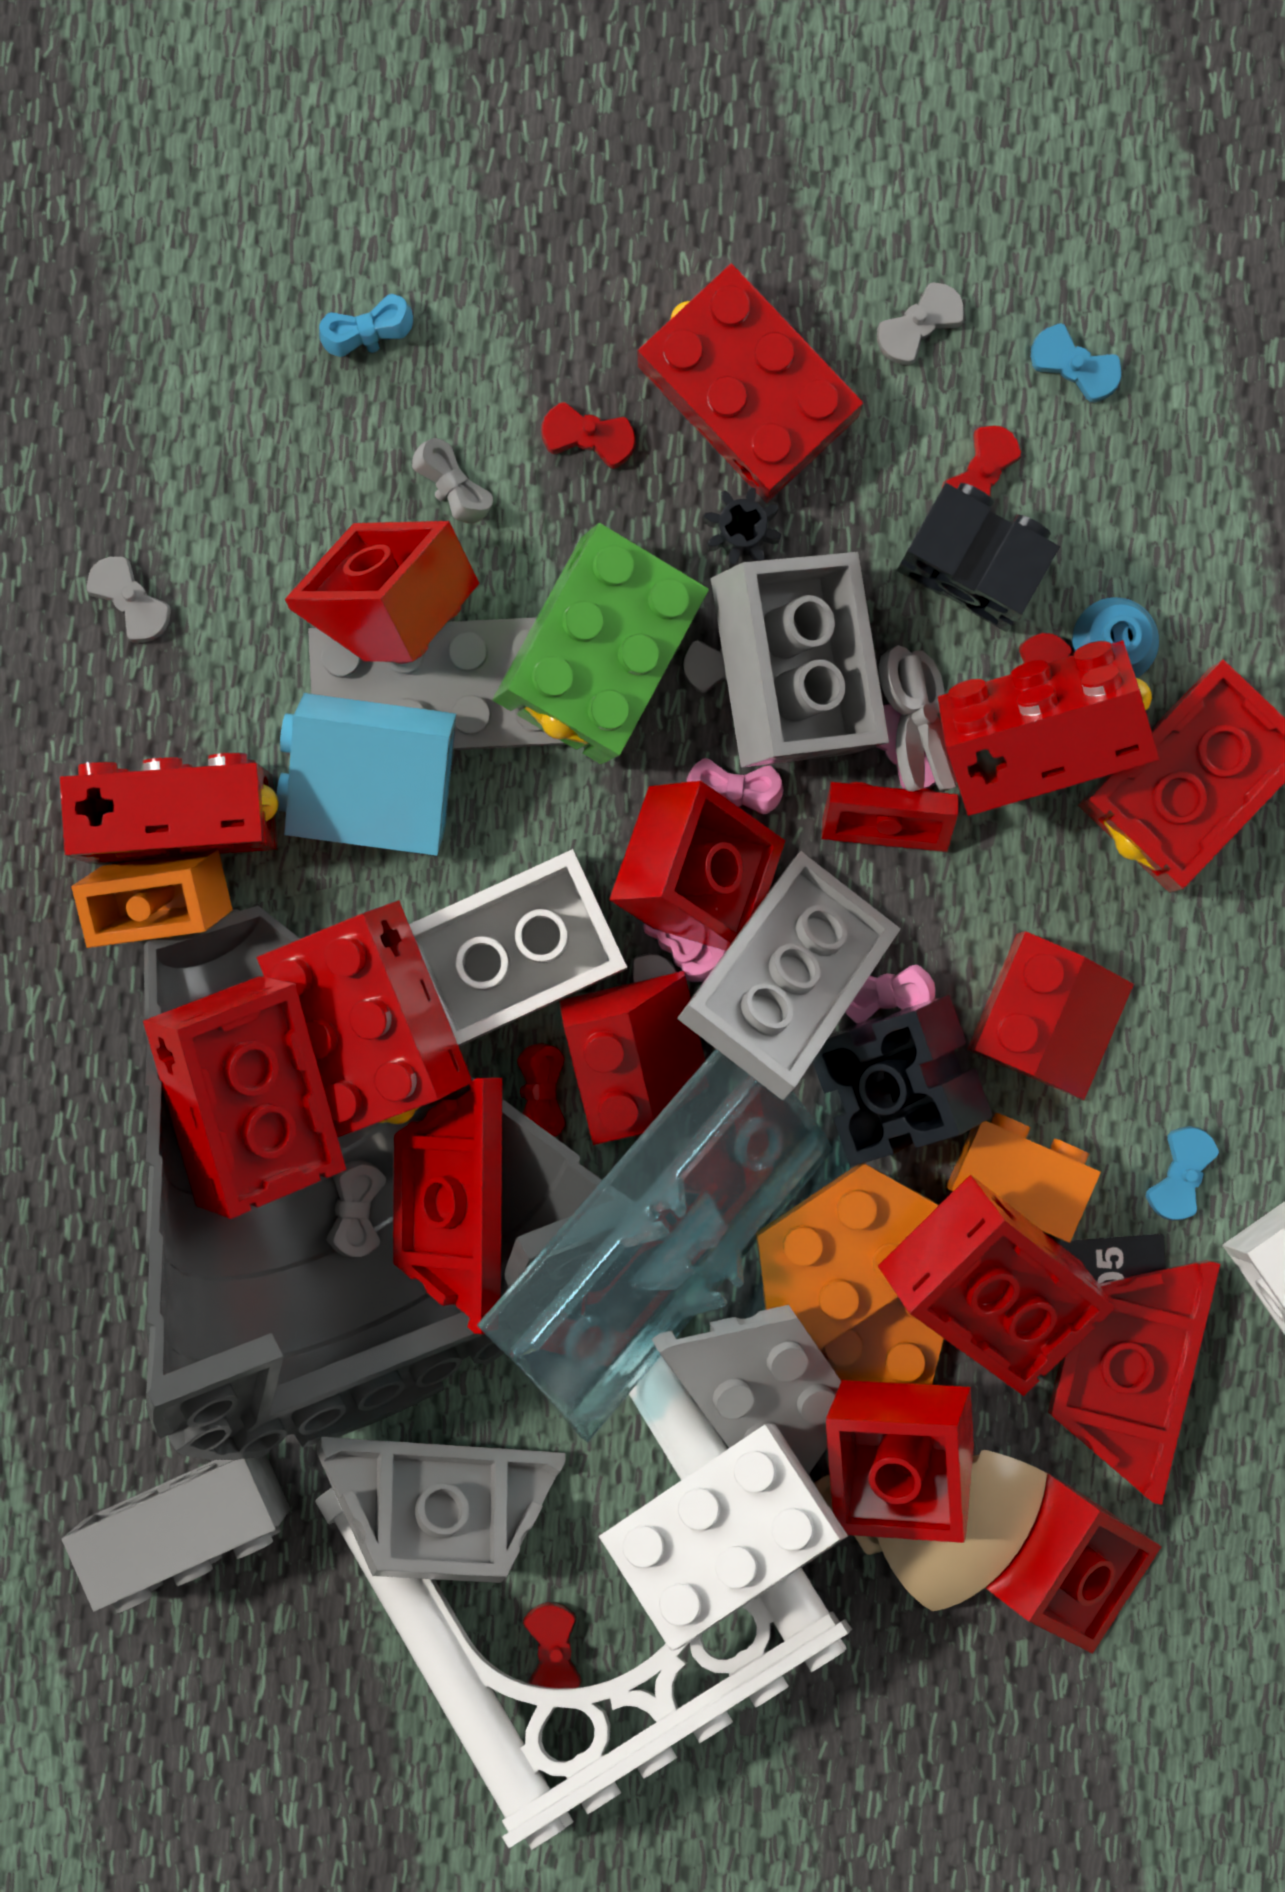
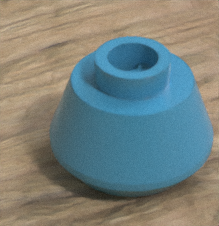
[1072,597,1159,678]

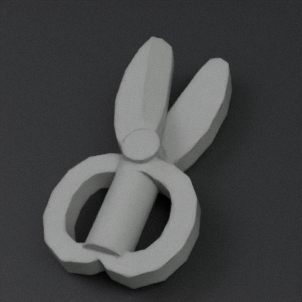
[879,645,956,792]

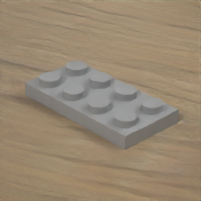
[308,617,567,750]
[677,851,901,1100]

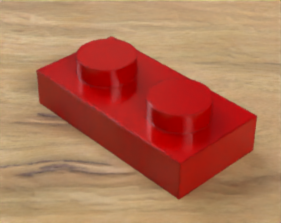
[821,782,958,852]

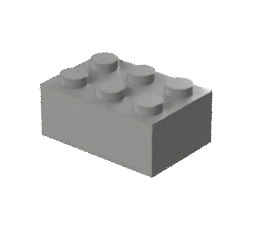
[711,552,889,768]
[61,1455,291,1613]

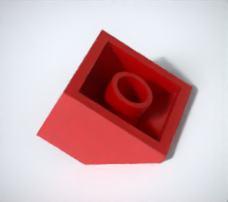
[285,521,480,664]
[609,781,786,951]
[967,931,1134,1101]
[559,971,712,1145]
[826,1380,974,1543]
[985,1472,1162,1654]

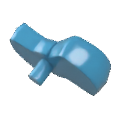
[319,294,413,357]
[1031,323,1121,403]
[1146,1126,1219,1221]

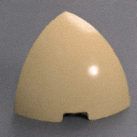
[877,1450,1047,1611]

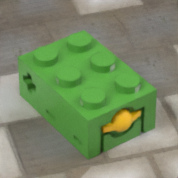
[492,523,709,764]

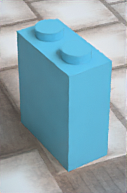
[277,693,457,856]

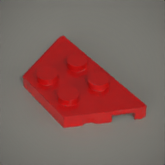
[393,1078,502,1334]
[1048,1260,1221,1505]

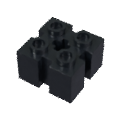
[897,483,1060,632]
[813,995,993,1167]

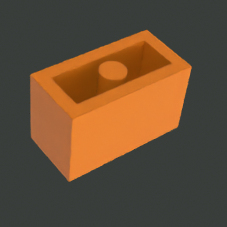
[71,849,233,948]
[945,1112,1101,1243]

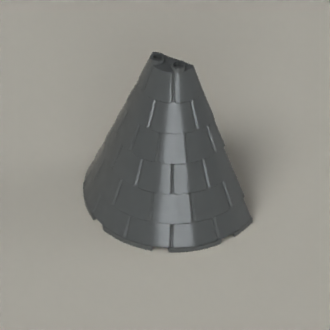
[144,905,639,1460]

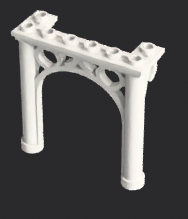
[315,1313,852,1850]

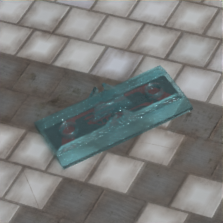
[477,1049,833,1442]

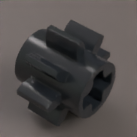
[703,487,781,568]

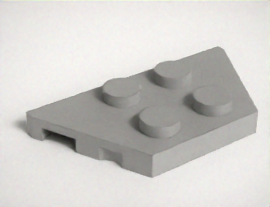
[652,1305,841,1475]
[317,1437,565,1583]

